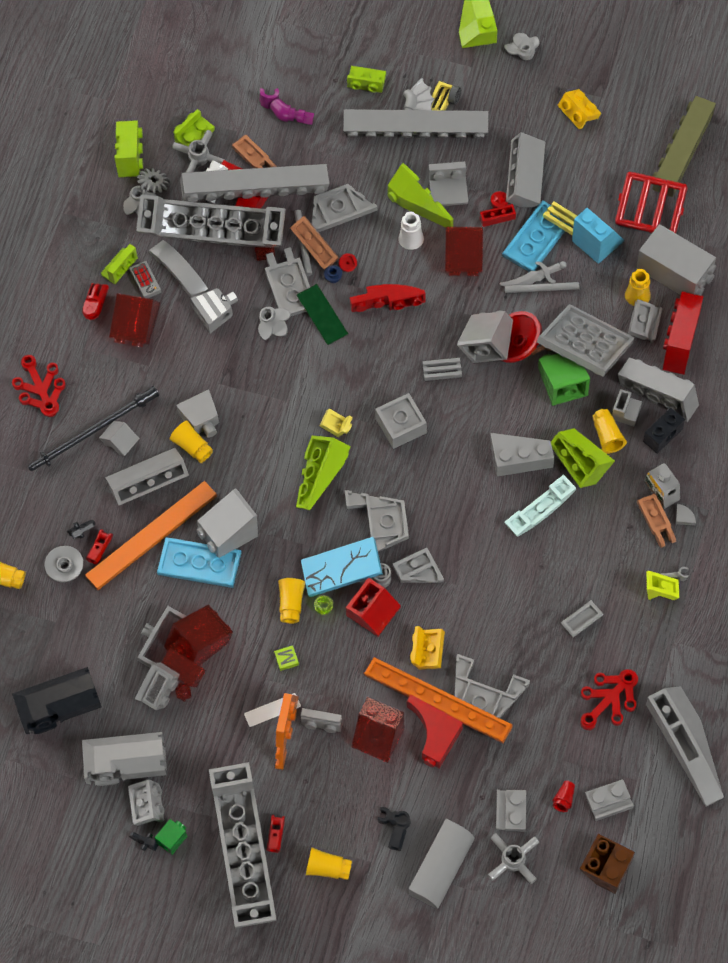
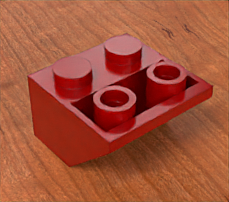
[346,578,401,637]

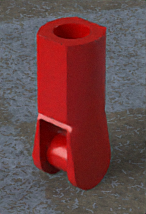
[86,529,113,565]
[266,815,285,853]

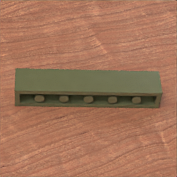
[652,96,716,198]

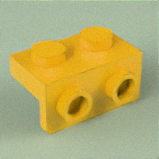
[558,89,601,129]
[410,626,445,670]

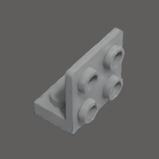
[429,161,468,206]

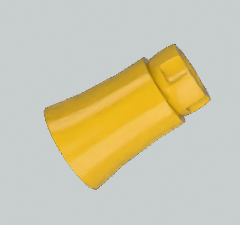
[625,269,651,306]
[592,409,627,454]
[169,420,213,463]
[0,562,26,589]
[278,578,305,624]
[306,847,352,880]

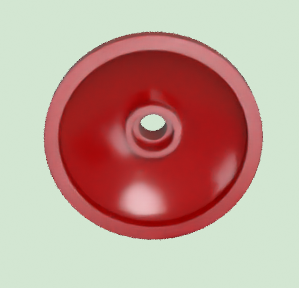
[500,311,542,363]

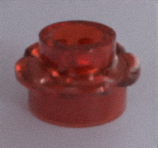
[175,683,191,702]

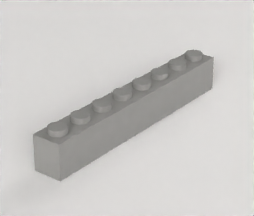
[343,109,488,138]
[180,164,329,202]

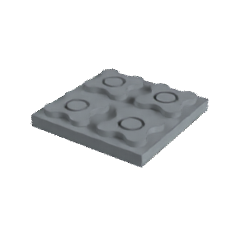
[537,304,634,377]

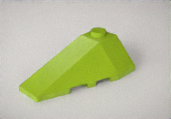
[459,0,497,48]
[387,163,453,230]
[296,435,351,510]

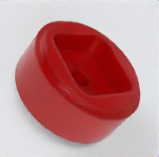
[490,191,509,208]
[338,253,357,272]

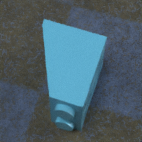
[572,208,624,264]

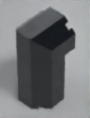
[12,667,102,734]

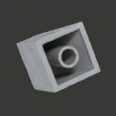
[457,310,513,363]
[197,489,258,558]

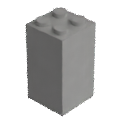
[636,224,716,296]

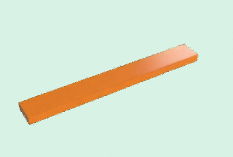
[85,481,217,590]
[364,657,513,743]

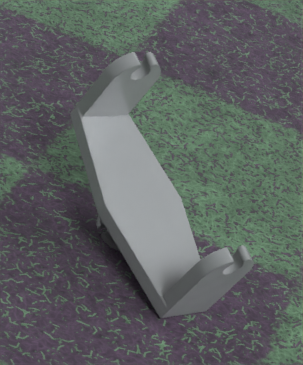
[137,606,190,667]

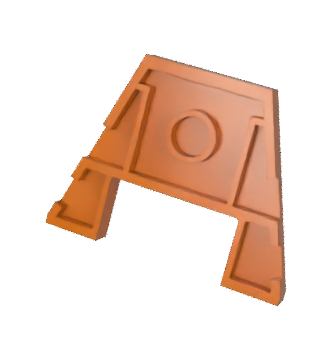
[275,693,299,770]

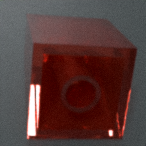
[445,227,483,277]
[109,293,160,347]
[164,604,233,674]
[352,697,405,763]

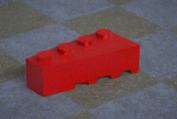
[662,291,704,375]

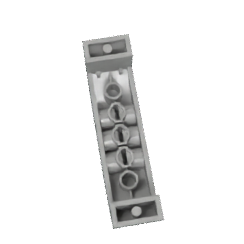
[136,195,286,247]
[209,762,277,928]

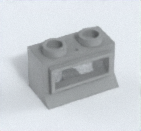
[135,662,180,710]

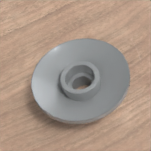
[44,546,83,582]

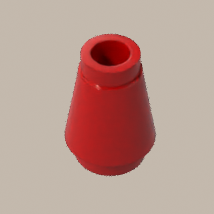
[552,781,575,812]

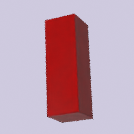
[480,204,516,227]

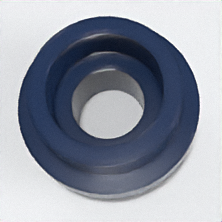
[324,265,342,283]

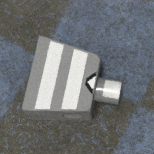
[190,288,238,333]

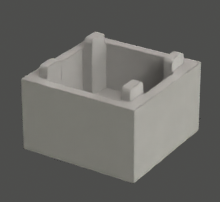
[375,393,427,449]

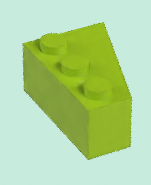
[115,120,143,177]
[551,428,615,488]

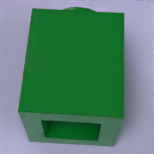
[155,819,187,855]

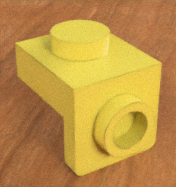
[320,408,353,437]

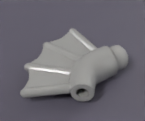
[403,78,435,110]

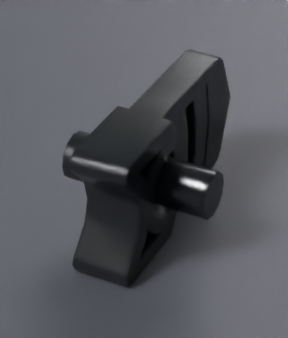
[67,520,96,539]
[129,832,158,851]

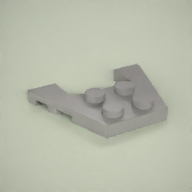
[345,490,409,552]
[455,654,530,718]

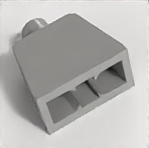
[176,389,219,438]

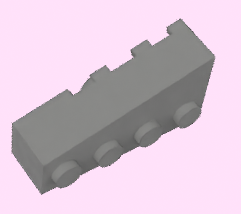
[618,357,699,422]

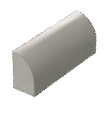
[506,132,545,208]
[105,448,189,505]
[409,819,475,909]

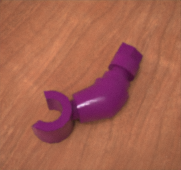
[260,88,314,125]

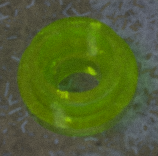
[314,595,333,615]

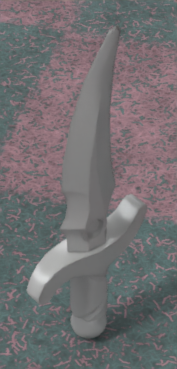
[499,261,567,286]

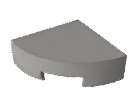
[676,504,696,526]

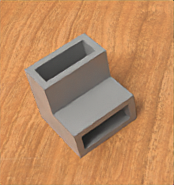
[612,389,642,427]
[99,421,140,456]

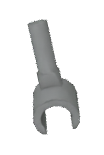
[661,567,689,581]

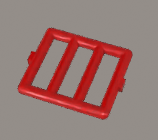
[615,172,687,233]

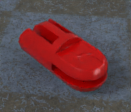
[82,283,109,320]

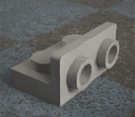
[128,779,164,826]

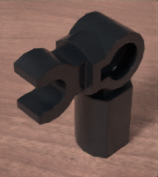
[377,807,411,851]

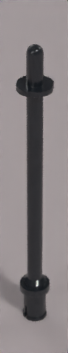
[28,386,159,471]

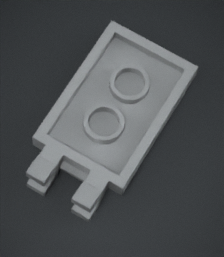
[265,247,310,316]

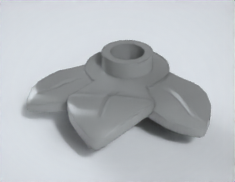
[504,33,540,60]
[123,186,157,215]
[258,307,291,340]

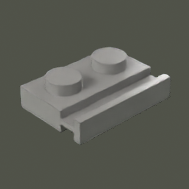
[628,299,662,343]
[301,708,342,733]
[585,779,634,821]
[496,789,526,832]

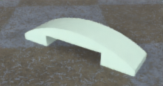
[505,474,576,537]

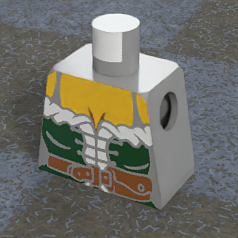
[644,463,680,509]

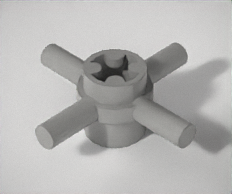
[172,130,225,173]
[488,833,539,884]

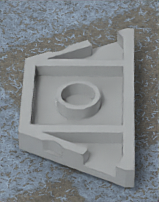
[312,184,377,232]

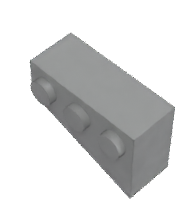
[490,433,554,476]

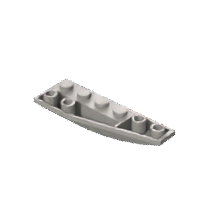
[646,686,724,807]

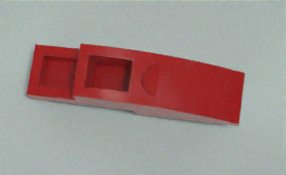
[350,284,426,312]

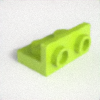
[347,66,386,93]
[173,109,215,147]
[101,244,138,284]

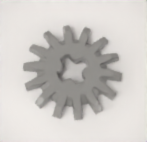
[137,168,170,193]

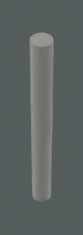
[294,210,312,276]
[505,282,579,293]

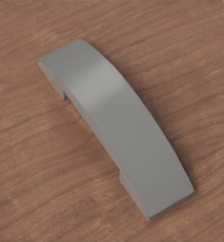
[149,240,208,298]

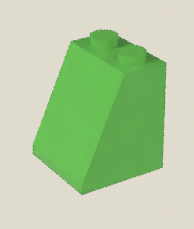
[538,354,590,406]

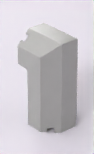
[82,732,167,786]

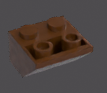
[580,834,635,894]

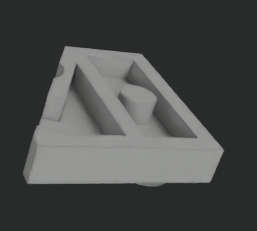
[392,548,444,583]

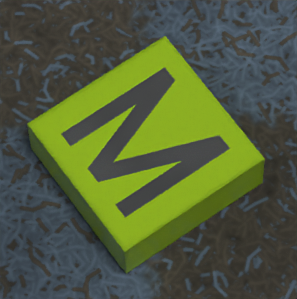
[274,645,299,671]

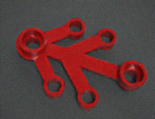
[12,355,66,417]
[580,669,638,730]

